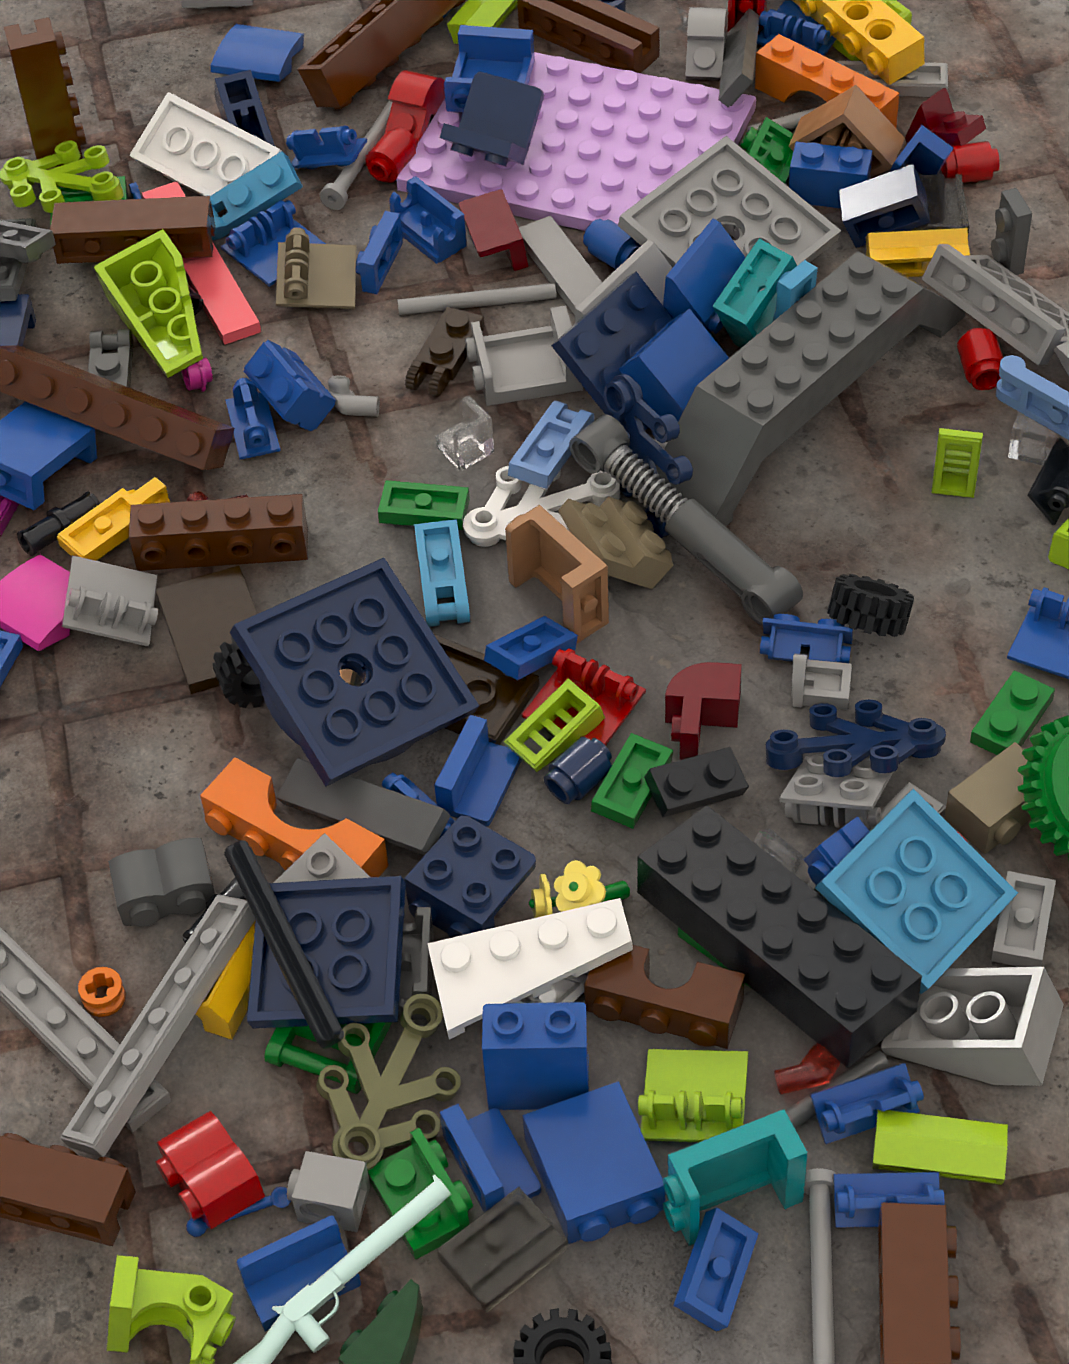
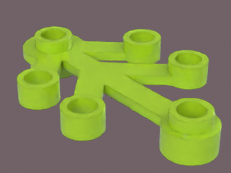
[0,141,124,213]

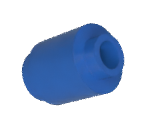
[583,219,641,269]

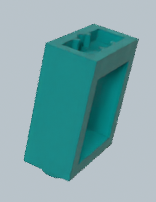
[712,239,797,348]

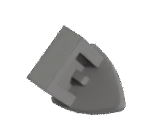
[791,653,852,710]

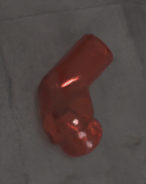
[774,1043,841,1095]

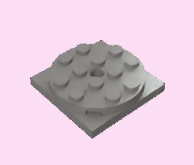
[618,136,841,291]

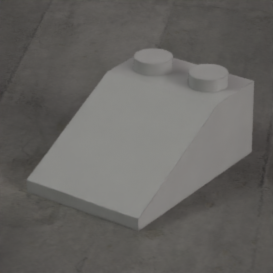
[881,967,1064,1086]

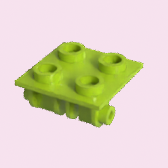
[638,1049,749,1142]

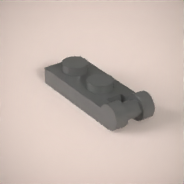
[88,329,133,388]

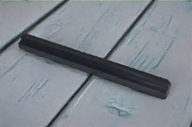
[224,840,344,1049]

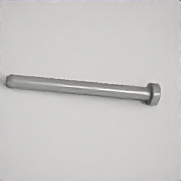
[320,100,392,210]
[804,1168,836,1364]

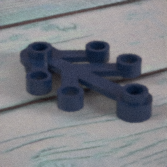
[604,374,693,538]
[766,699,946,777]

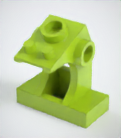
[107,1255,236,1364]

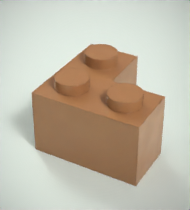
[789,85,905,179]

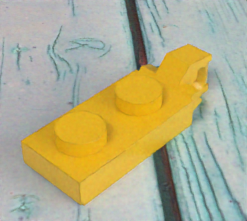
[57,477,170,561]

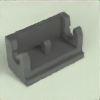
[398,907,434,1020]

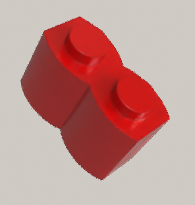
[155,1111,265,1229]

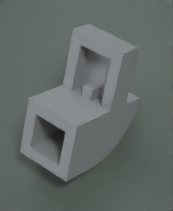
[685,7,727,81]

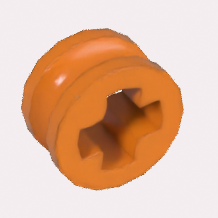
[78,967,126,1017]

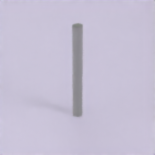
[397,283,556,315]

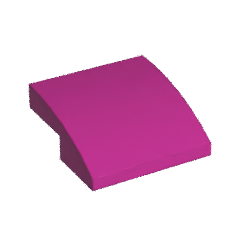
[0,554,70,651]

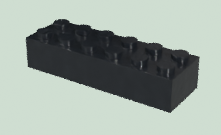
[637,805,922,1068]

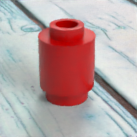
[365,128,417,183]
[941,141,1000,184]
[957,328,1003,390]

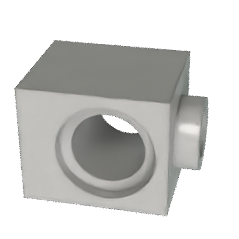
[287,1151,370,1232]

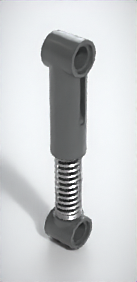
[569,414,803,626]

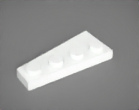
[427,898,633,1040]

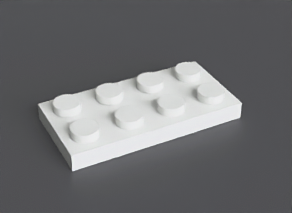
[129,92,281,210]

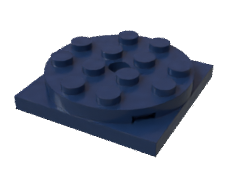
[229,558,479,787]

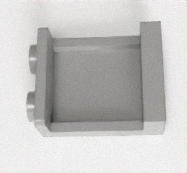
[465,306,583,406]

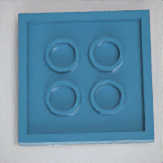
[815,788,1018,994]

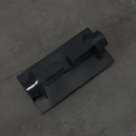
[1028,437,1069,525]

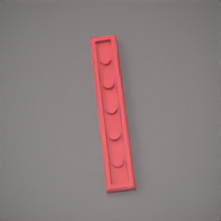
[142,181,261,345]

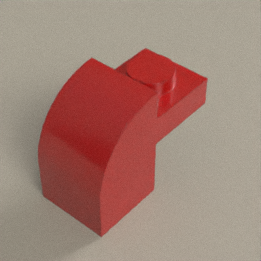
[384,70,445,144]

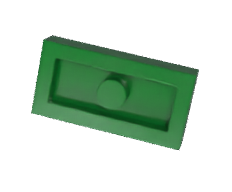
[378,480,470,530]
[970,670,1055,755]
[591,733,673,829]

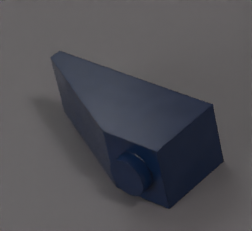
[215,70,275,146]

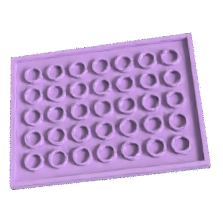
[396,52,756,231]

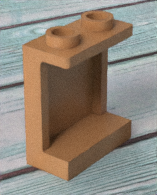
[505,505,609,643]

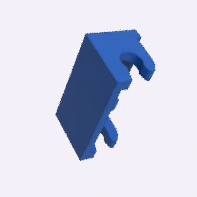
[390,176,467,264]

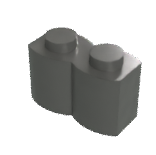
[108,838,215,927]

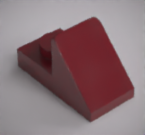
[905,88,986,146]

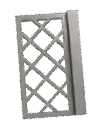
[921,244,1069,365]

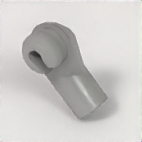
[328,375,380,417]

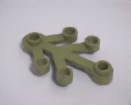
[316,994,461,1171]

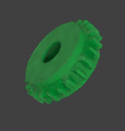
[1018,715,1069,858]

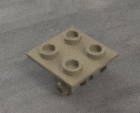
[276,228,356,309]

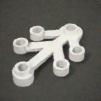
[463,466,620,547]

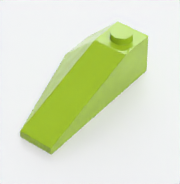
[93,229,203,378]

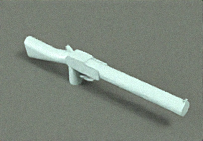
[233,1174,451,1364]

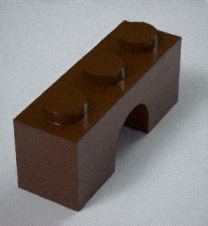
[584,945,745,1049]

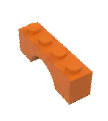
[755,34,899,128]
[200,757,389,877]

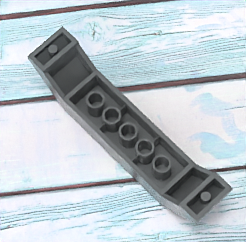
[641,251,965,526]

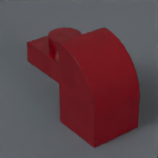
[665,662,742,760]

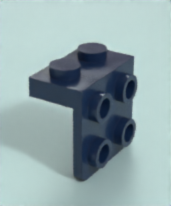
[440,72,544,167]
[404,816,536,938]

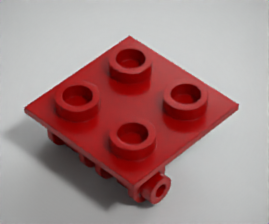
[522,648,646,746]

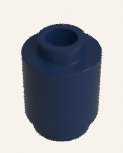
[543,737,612,804]

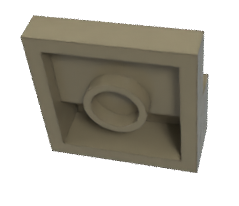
[558,496,674,589]

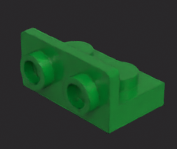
[739,117,793,184]
[368,1128,473,1260]

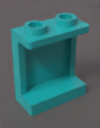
[663,1109,808,1246]

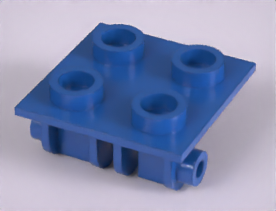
[757,0,837,56]
[221,200,326,287]
[1007,587,1069,679]

